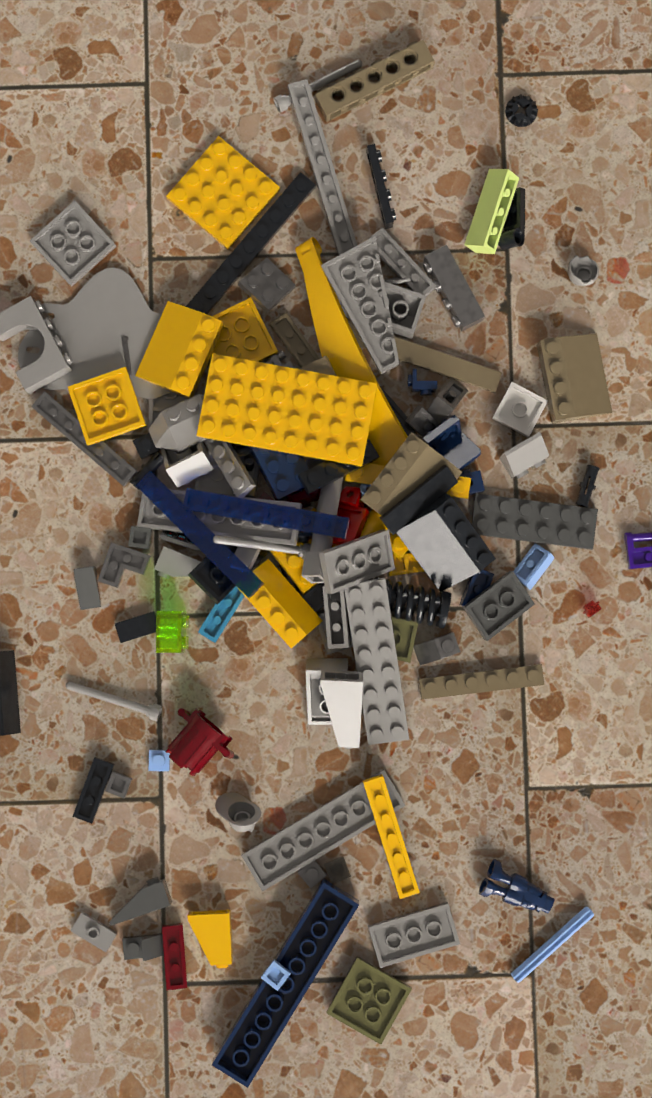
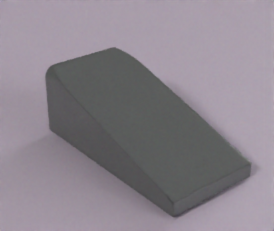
[73,566,101,610]

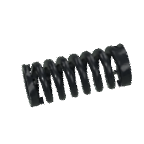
[369,577,452,629]

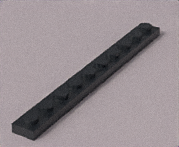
[186,172,316,314]

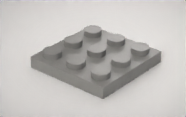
[30,200,117,287]

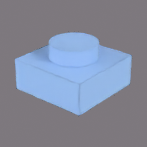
[148,749,170,771]
[261,959,291,991]

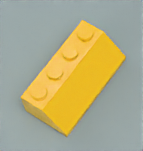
[236,559,323,649]

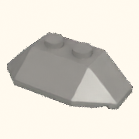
[148,394,207,452]

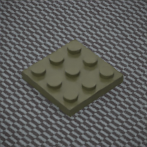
[326,956,412,1045]

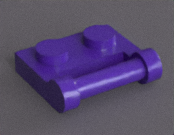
[624,532,652,569]

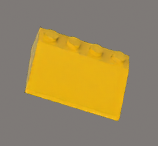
[135,301,224,399]

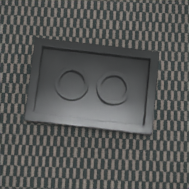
[463,571,535,641]

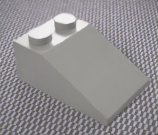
[305,658,348,725]

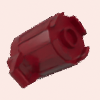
[165,708,234,776]

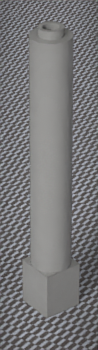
[301,460,343,584]

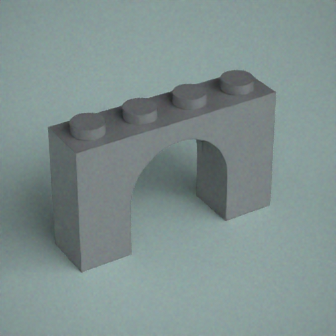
[0,296,73,394]

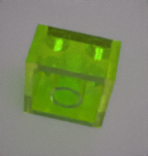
[156,611,189,653]

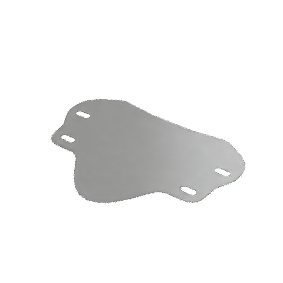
[18,267,172,399]

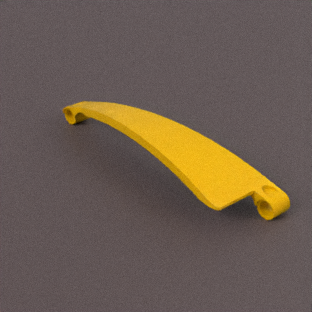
[295,237,408,466]

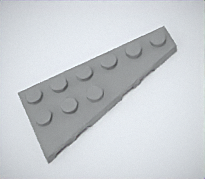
[321,236,400,375]

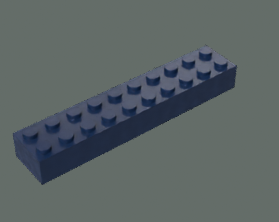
[212,878,359,1088]

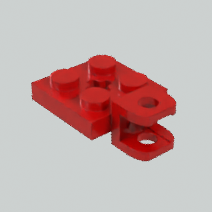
[332,486,369,545]

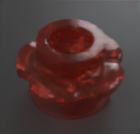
[583,600,602,618]

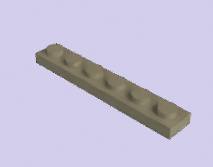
[419,664,545,700]

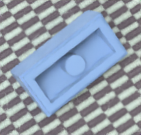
[513,543,554,590]

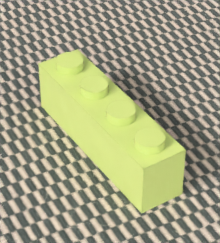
[464,169,519,254]

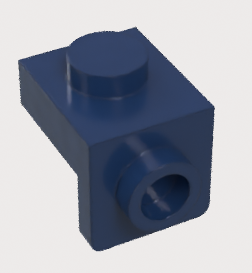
[408,369,437,396]

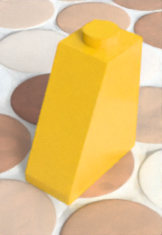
[187,909,233,968]

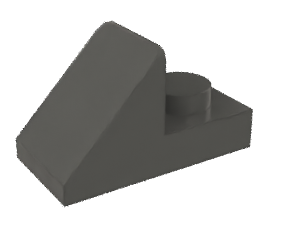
[122,933,164,961]

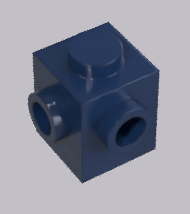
[460,469,485,495]

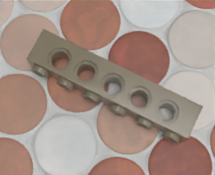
[315,40,435,123]

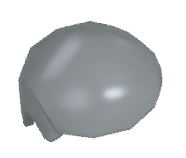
[568,255,599,286]

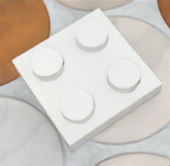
[492,382,548,437]

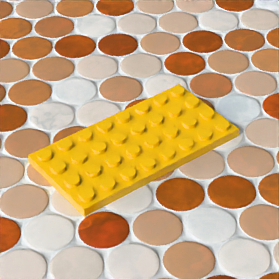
[196,354,377,467]

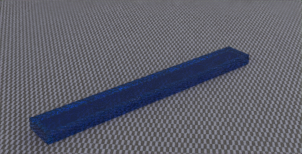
[136,471,264,598]
[182,488,350,540]

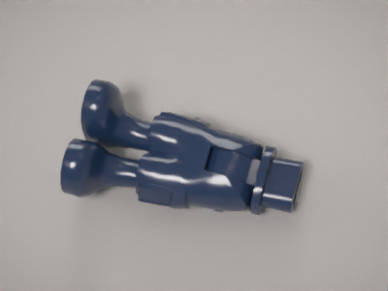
[479,859,555,914]

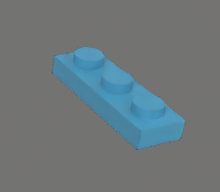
[198,586,245,643]

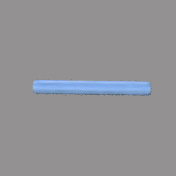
[511,906,594,983]

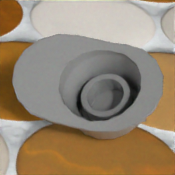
[215,792,261,832]

